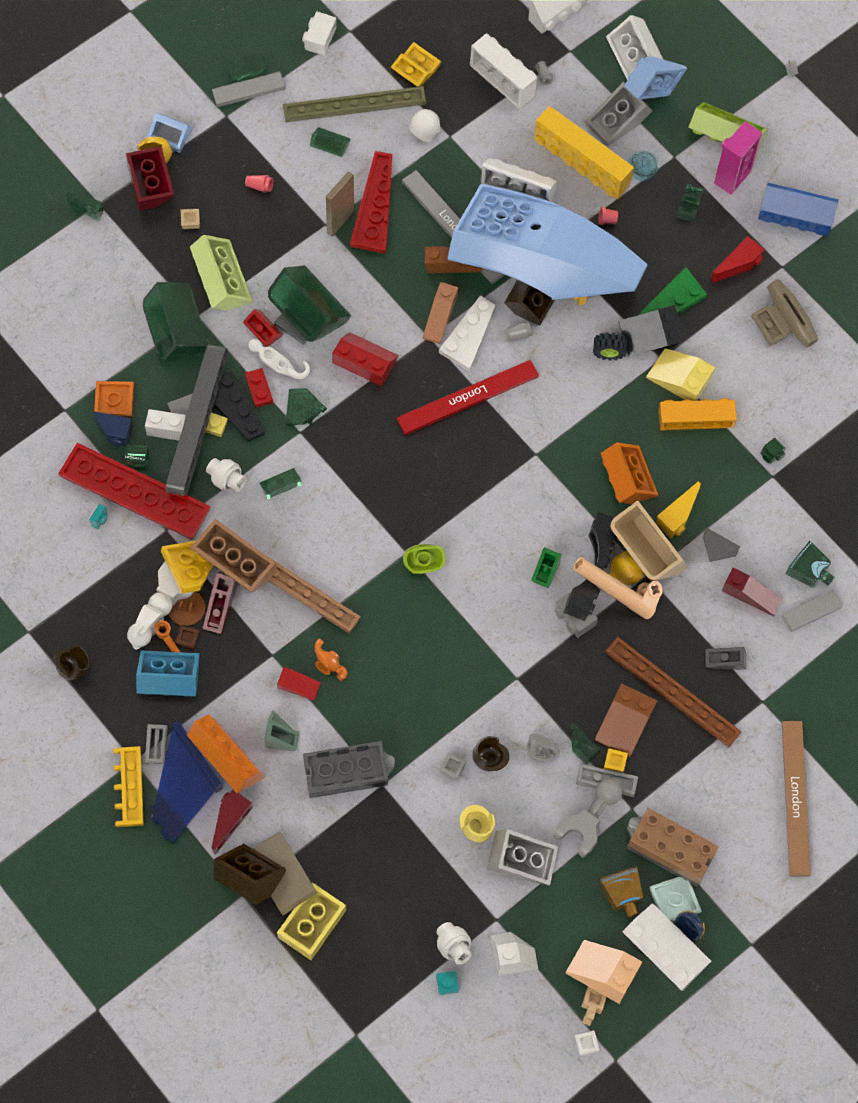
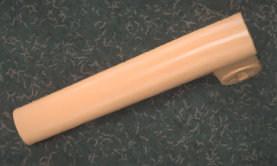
[573,557,663,619]

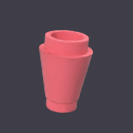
[245,175,273,193]

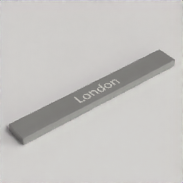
[402,170,504,284]

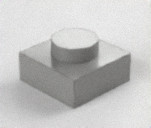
[439,753,466,780]

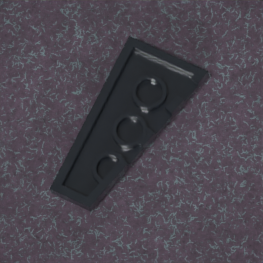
[214,371,265,442]

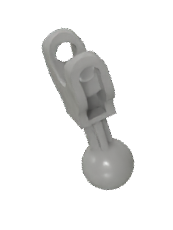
[554,779,622,858]

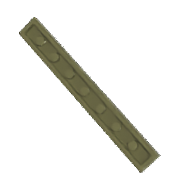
[283,86,426,122]

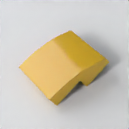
[391,42,442,87]

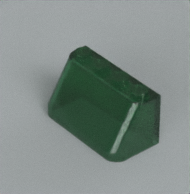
[268,265,352,342]
[143,282,209,362]

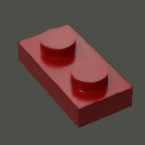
[245,368,273,408]

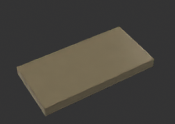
[326,171,354,237]
[254,832,317,915]

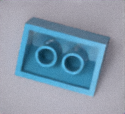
[136,651,199,696]

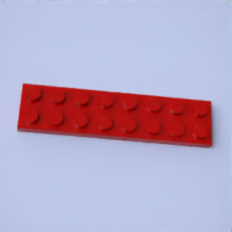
[58,443,211,540]

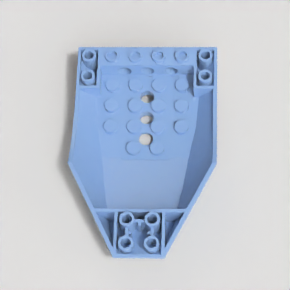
[448,184,647,300]

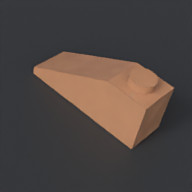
[423,282,458,344]

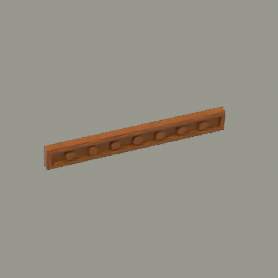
[605,637,742,748]

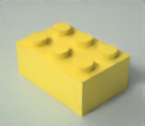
[277,883,346,960]

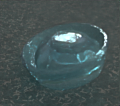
[628,151,658,181]

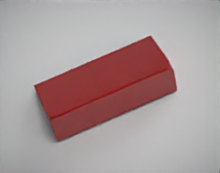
[243,309,283,347]

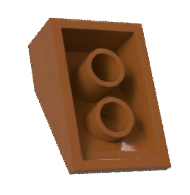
[594,684,657,758]

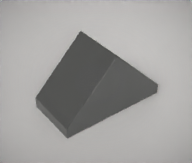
[703,528,740,562]

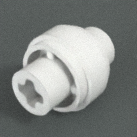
[206,458,246,492]
[437,922,472,964]

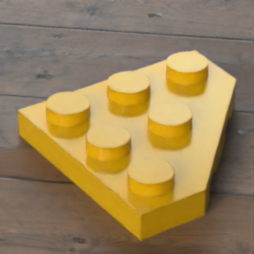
[161,541,215,594]

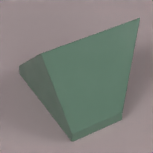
[264,710,299,751]

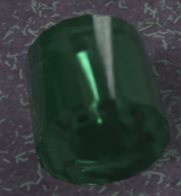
[125,443,149,468]

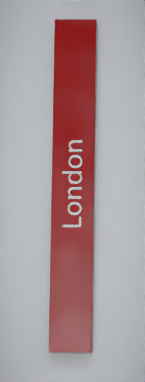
[397,360,539,435]

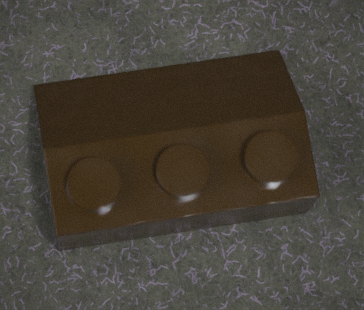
[504,280,555,325]
[214,844,286,905]

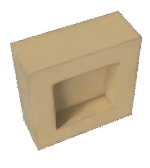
[181,209,200,229]

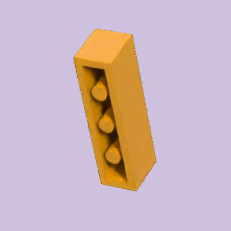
[658,398,737,430]

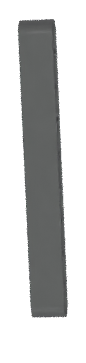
[166,345,228,496]

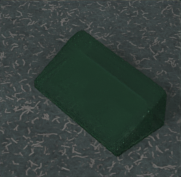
[310,127,351,157]
[259,468,302,499]

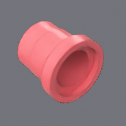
[598,207,618,225]

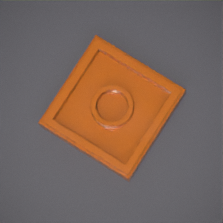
[94,381,134,419]

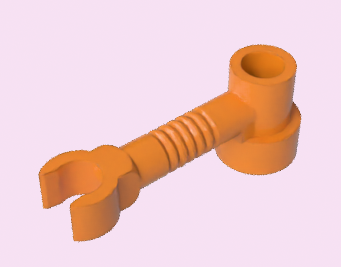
[155,621,181,653]

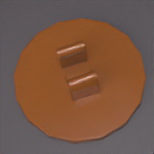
[168,592,206,627]

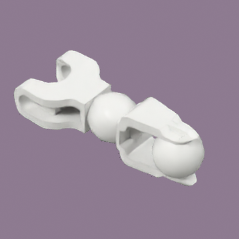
[127,561,193,650]

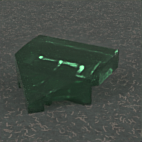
[285,388,327,426]

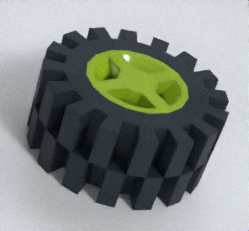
[593,332,627,361]

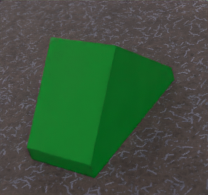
[531,547,562,588]

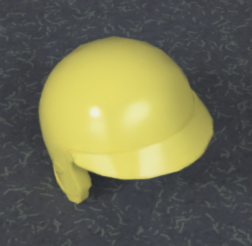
[460,805,495,843]

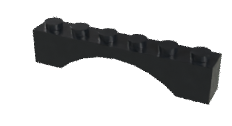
[563,511,617,621]

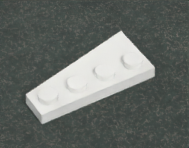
[439,295,496,372]

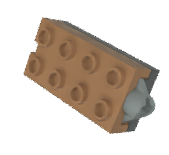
[627,808,719,887]

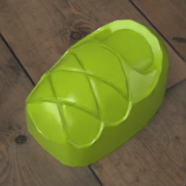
[403,544,445,574]

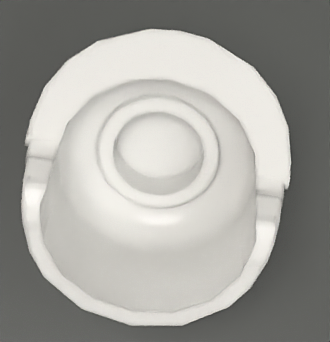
[409,109,441,142]

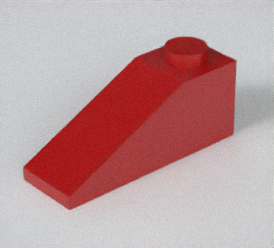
[711,236,765,283]

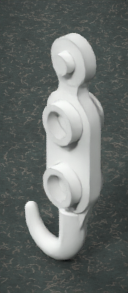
[248,339,310,380]

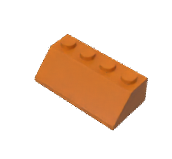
[187,714,265,793]

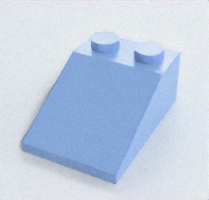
[624,57,687,100]

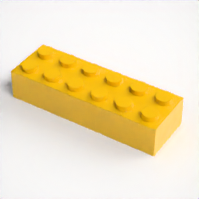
[534,106,634,200]

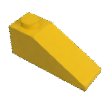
[655,481,701,539]

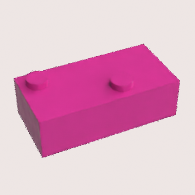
[714,121,762,195]

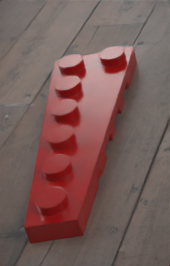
[350,151,393,254]

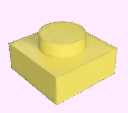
[206,413,228,437]

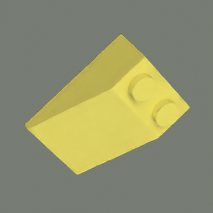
[646,348,715,401]

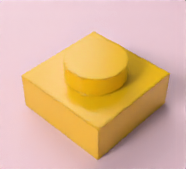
[604,748,628,773]

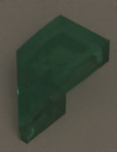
[571,723,600,765]

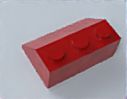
[332,332,399,386]

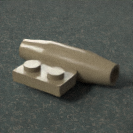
[751,279,818,348]

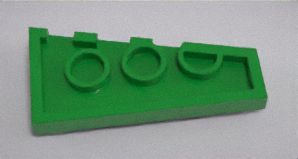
[637,267,707,316]

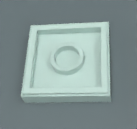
[649,876,702,922]

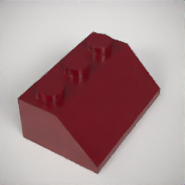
[126,146,174,211]

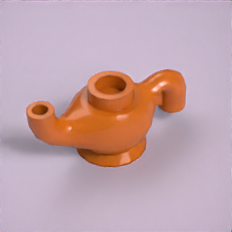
[315,639,348,681]

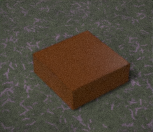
[175,625,200,650]

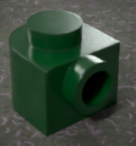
[760,438,786,464]

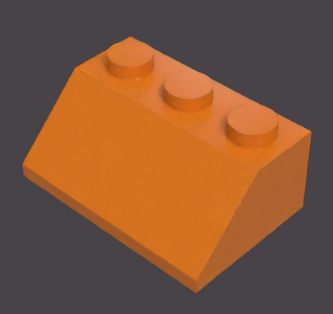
[600,442,658,504]

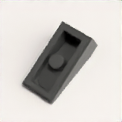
[705,647,746,670]

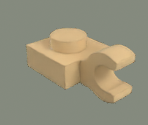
[581,986,606,1026]

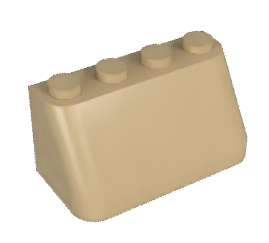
[611,501,688,581]

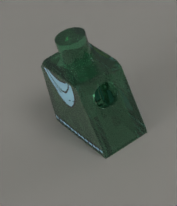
[785,540,835,588]

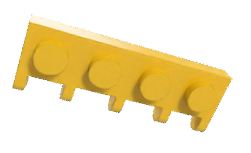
[113,746,144,827]

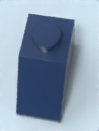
[93,411,133,447]

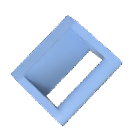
[147,113,193,153]

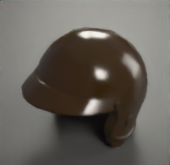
[54,645,90,680]
[472,736,510,772]

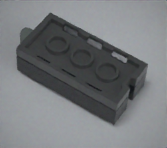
[303,741,395,798]

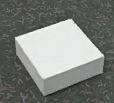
[574,1030,600,1056]

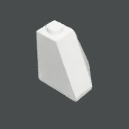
[491,932,538,976]

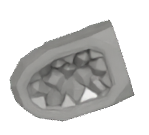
[527,733,560,761]

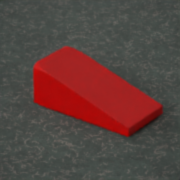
[277,667,321,701]

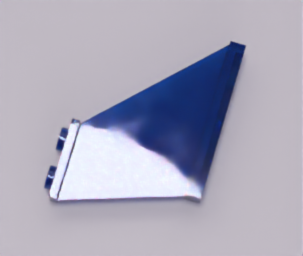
[150,720,223,844]

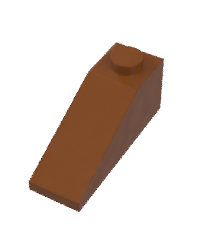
[425,246,482,273]

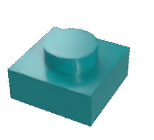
[89,504,108,529]
[436,971,459,995]

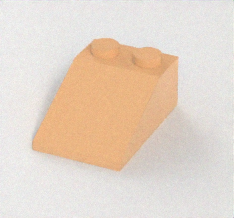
[566,940,642,1004]

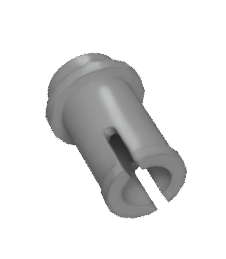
[535,61,553,85]

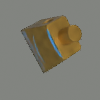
[599,866,643,918]

